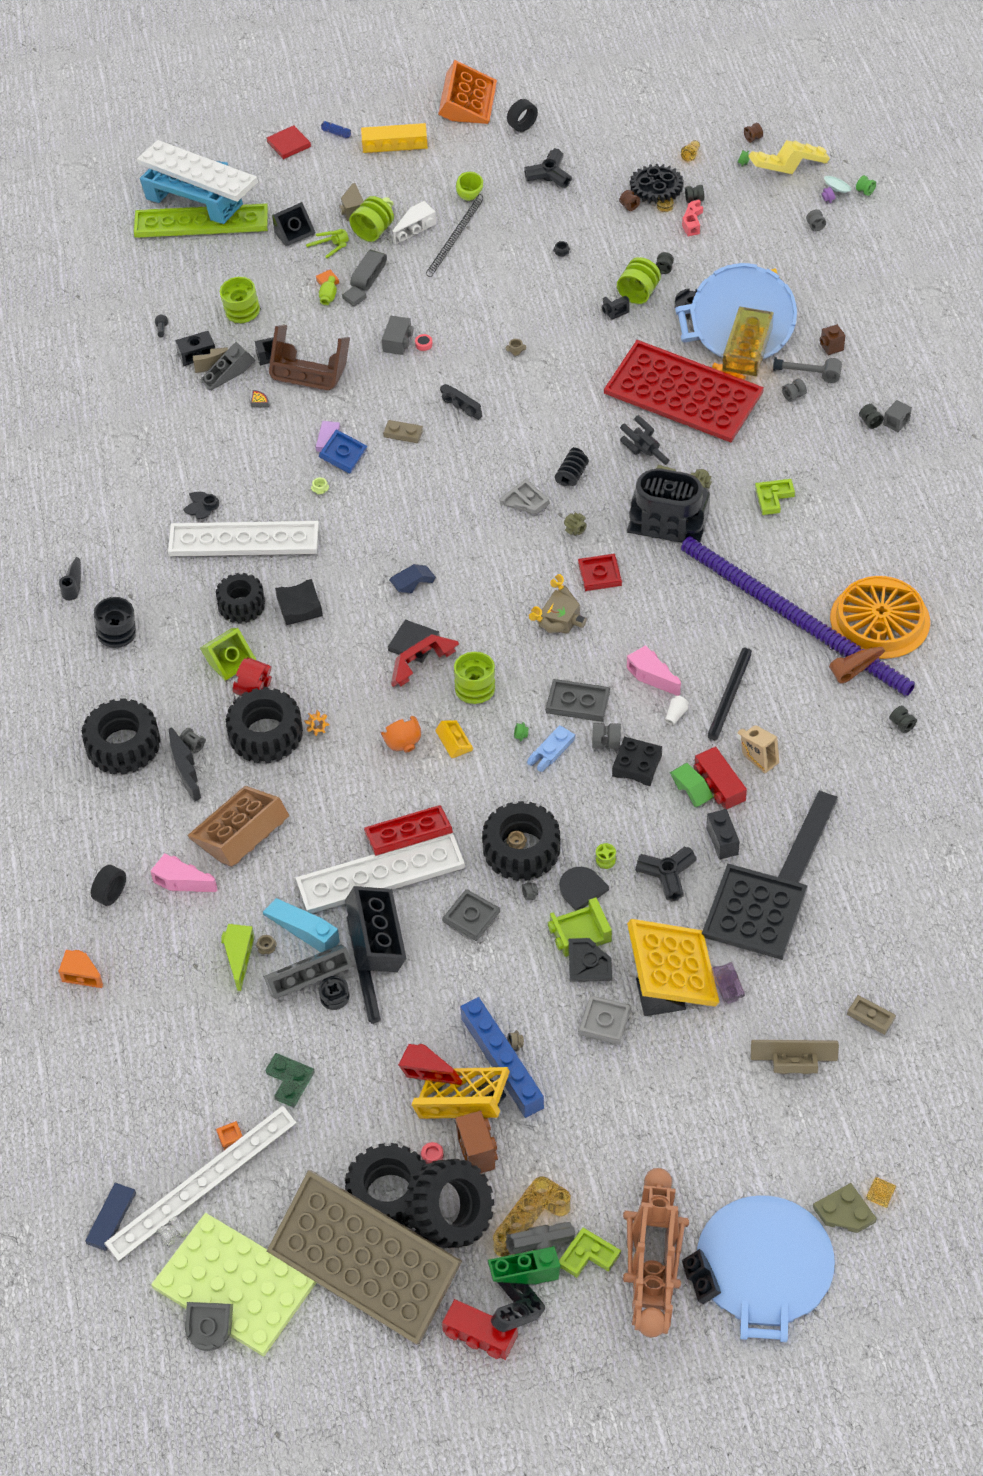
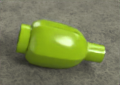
[319,276,337,305]

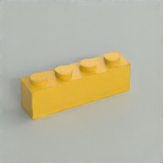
[361,123,428,153]

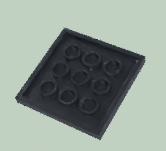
[702,863,808,960]

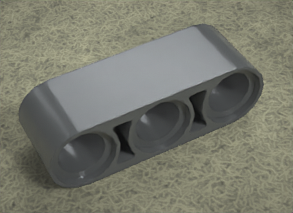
[350,249,387,291]

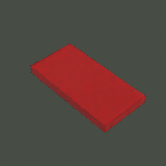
[364,805,453,856]

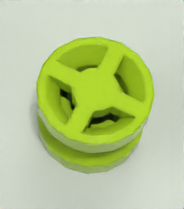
[596,843,616,869]

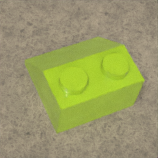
[200,628,256,681]

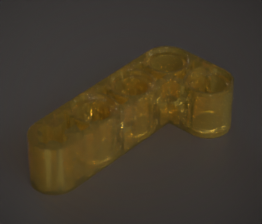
[493,1176,571,1257]

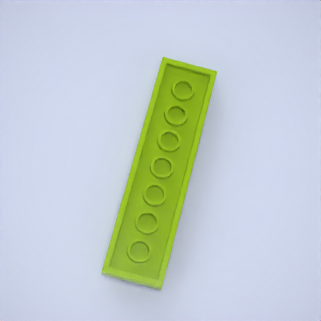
[134,203,268,238]

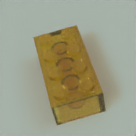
[722,306,774,377]

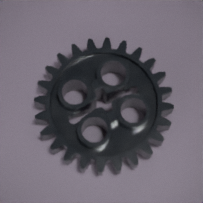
[630,164,684,204]

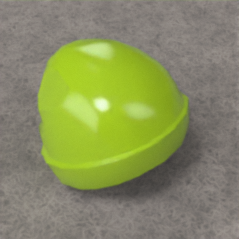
[455,172,483,201]

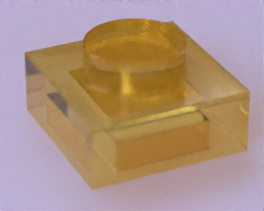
[866,1177,896,1208]

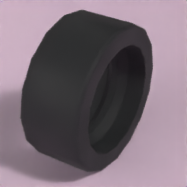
[507,99,538,132]
[91,865,126,906]

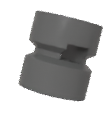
[592,723,621,749]

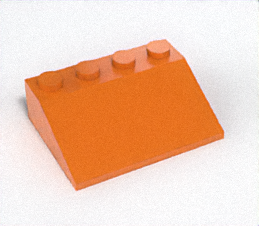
[438,60,497,124]

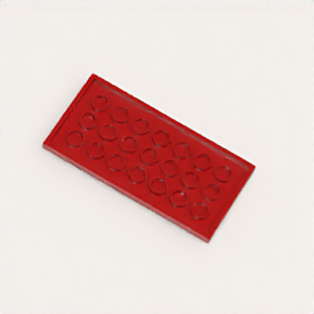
[604,340,764,443]

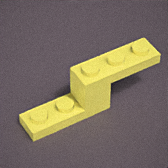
[748,140,830,174]

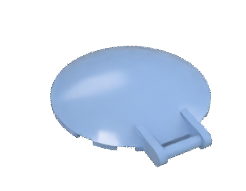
[675,263,797,363]
[697,1196,835,1343]

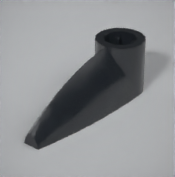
[59,557,81,601]

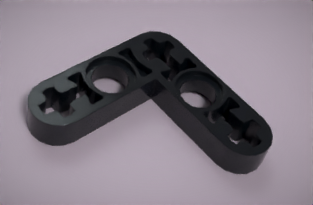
[491,1282,545,1332]

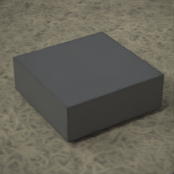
[342,286,367,307]

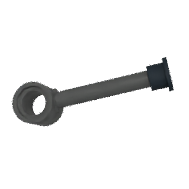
[773,357,842,383]

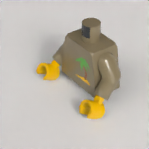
[529,574,587,634]

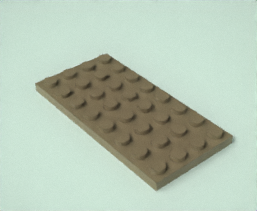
[267,1170,462,1345]

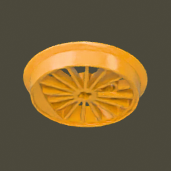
[830,576,930,659]

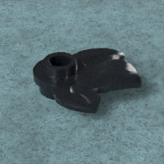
[183,492,220,519]

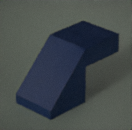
[389,564,436,593]

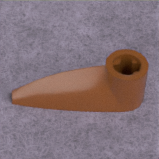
[829,647,885,683]

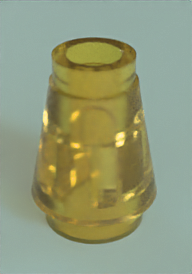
[681,140,700,161]

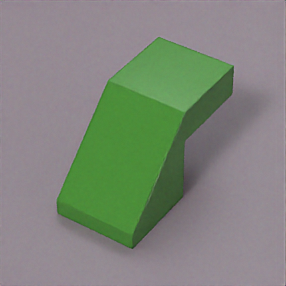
[670,763,713,807]

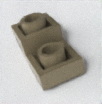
[193,347,228,373]

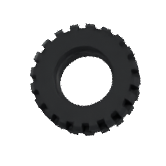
[225,687,303,764]
[82,698,160,775]
[482,801,560,881]
[345,1143,426,1227]
[405,1159,494,1248]

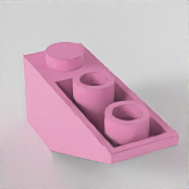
[627,645,681,696]
[150,853,217,892]

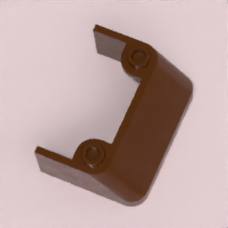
[269,324,350,390]

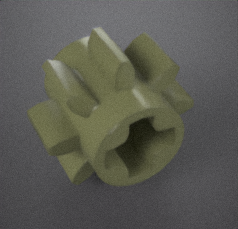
[691,469,712,489]
[564,512,587,536]

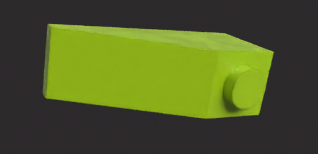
[221,924,255,991]

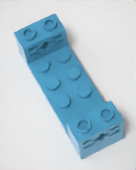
[139,168,243,224]

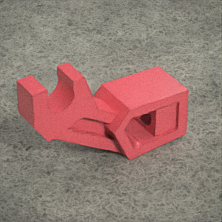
[682,200,703,236]

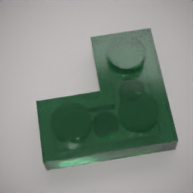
[265,1053,315,1108]

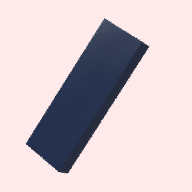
[85,1183,136,1251]

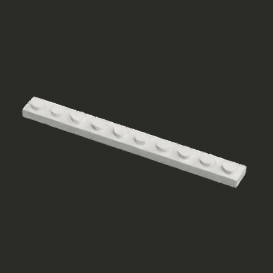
[104,1106,296,1262]

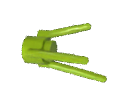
[306,229,349,258]

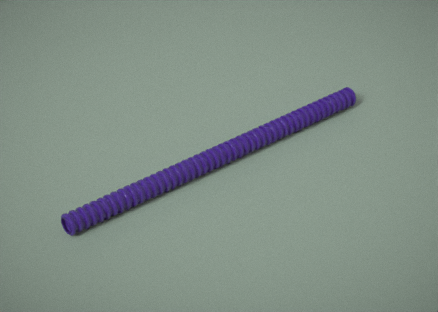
[681,536,915,696]

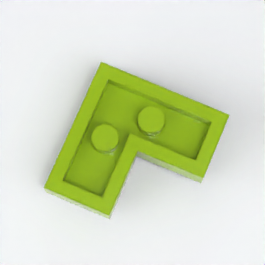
[755,479,795,515]
[559,1227,621,1278]

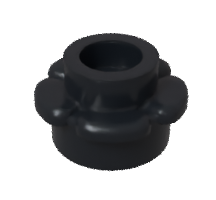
[553,241,570,257]

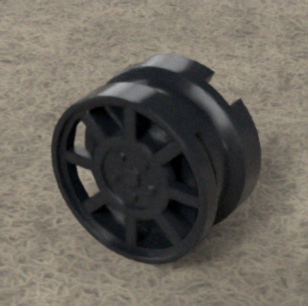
[318,976,350,1010]

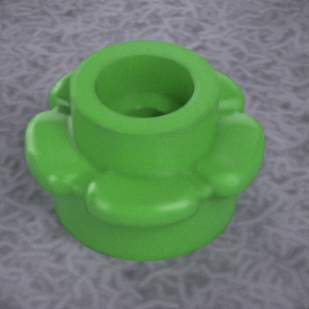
[737,150,750,166]
[514,722,529,742]

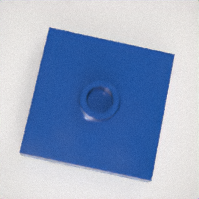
[318,429,367,474]

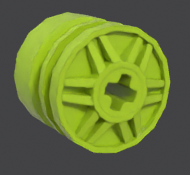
[349,196,394,242]
[616,257,661,304]
[219,277,260,323]
[454,651,495,704]

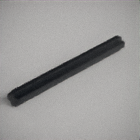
[708,647,752,741]
[346,916,381,1024]

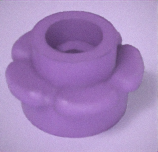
[821,187,836,203]

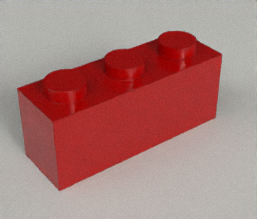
[693,746,747,809]
[442,1299,518,1360]

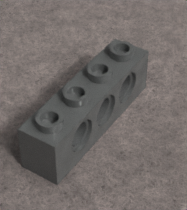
[263,944,353,999]

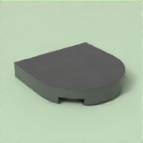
[185,1302,233,1351]

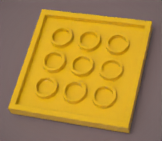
[627,919,720,1007]

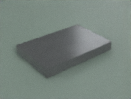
[545,679,611,722]

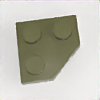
[813,1183,877,1233]

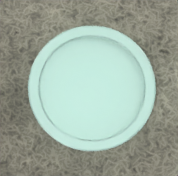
[824,176,851,193]

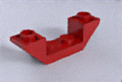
[391,634,459,687]

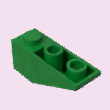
[488,1246,561,1284]

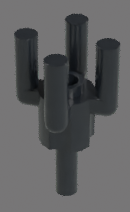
[620,415,670,465]

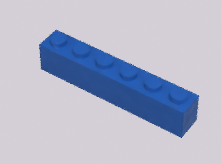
[460,997,544,1118]

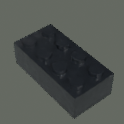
[345,886,407,973]

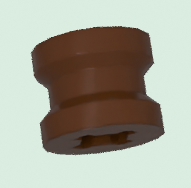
[744,122,763,143]
[619,190,640,211]

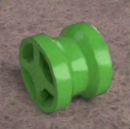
[856,175,876,196]

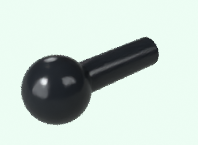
[155,314,168,337]

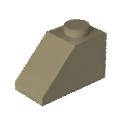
[339,183,364,221]

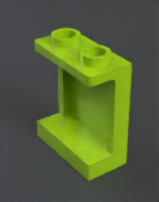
[547,897,612,957]

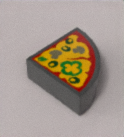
[251,390,269,407]

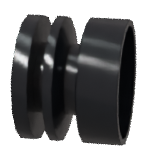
[94,597,136,648]

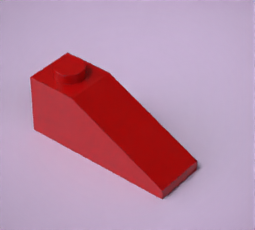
[398,1044,463,1085]

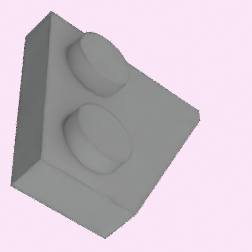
[499,479,550,514]

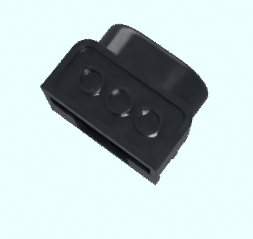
[627,468,710,543]

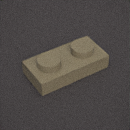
[383,420,423,443]
[847,995,896,1035]

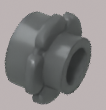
[522,880,538,900]

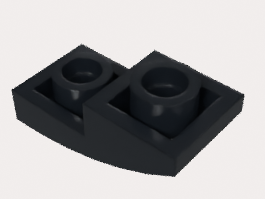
[682,1249,721,1304]

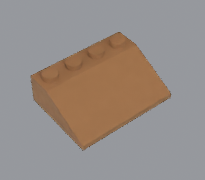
[187,786,289,867]

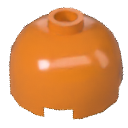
[381,716,421,753]

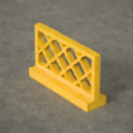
[411,1067,510,1119]

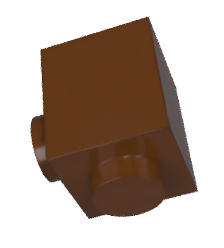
[820,324,846,356]

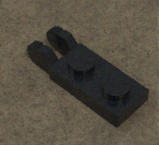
[440,384,483,420]

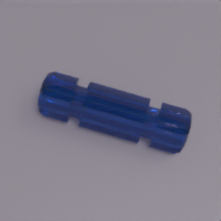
[321,121,351,138]

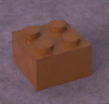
[455,1111,498,1174]

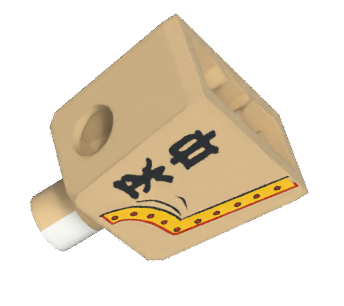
[736,725,779,773]

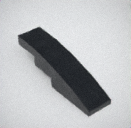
[168,727,201,802]

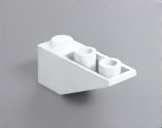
[392,201,436,245]

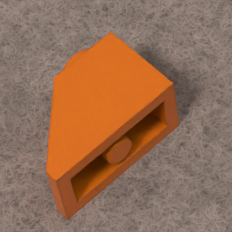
[58,950,103,988]

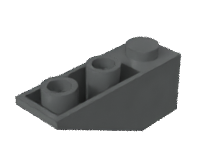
[200,342,255,390]

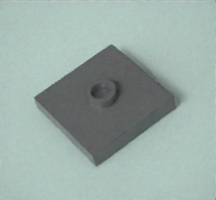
[442,889,500,941]

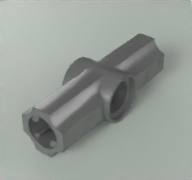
[505,1222,576,1254]

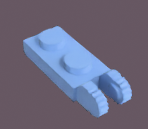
[527,725,575,772]

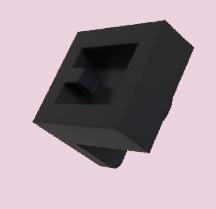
[602,296,629,320]

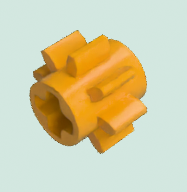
[304,710,330,736]

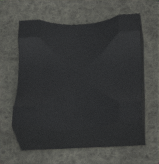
[275,579,323,626]
[612,736,662,786]

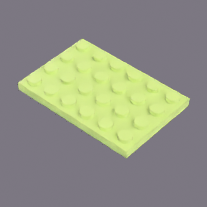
[151,1213,317,1357]

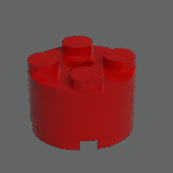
[233,657,272,696]

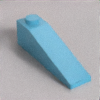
[263,898,340,952]

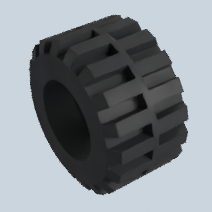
[216,573,265,624]

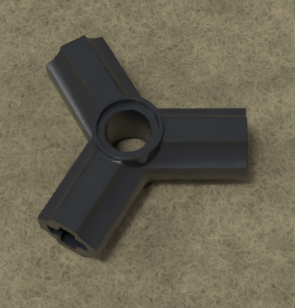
[524,148,572,188]
[635,846,697,902]

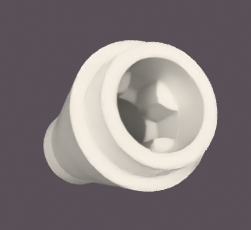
[664,696,689,726]

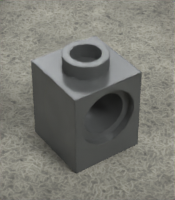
[883,400,912,433]

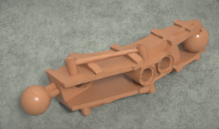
[623,1168,689,1338]

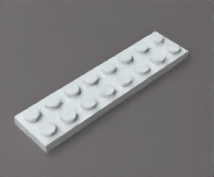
[137,140,258,202]
[168,521,319,556]
[296,833,465,914]

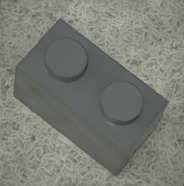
[382,316,414,355]

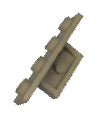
[750,1040,839,1074]

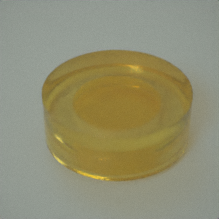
[657,198,674,212]

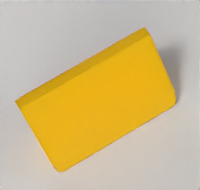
[435,720,474,758]

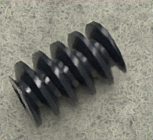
[555,447,589,486]

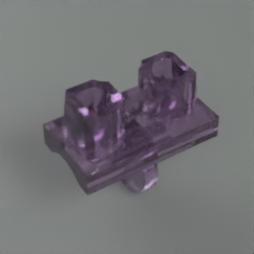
[712,962,745,1003]

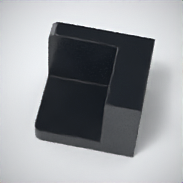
[254,337,273,366]

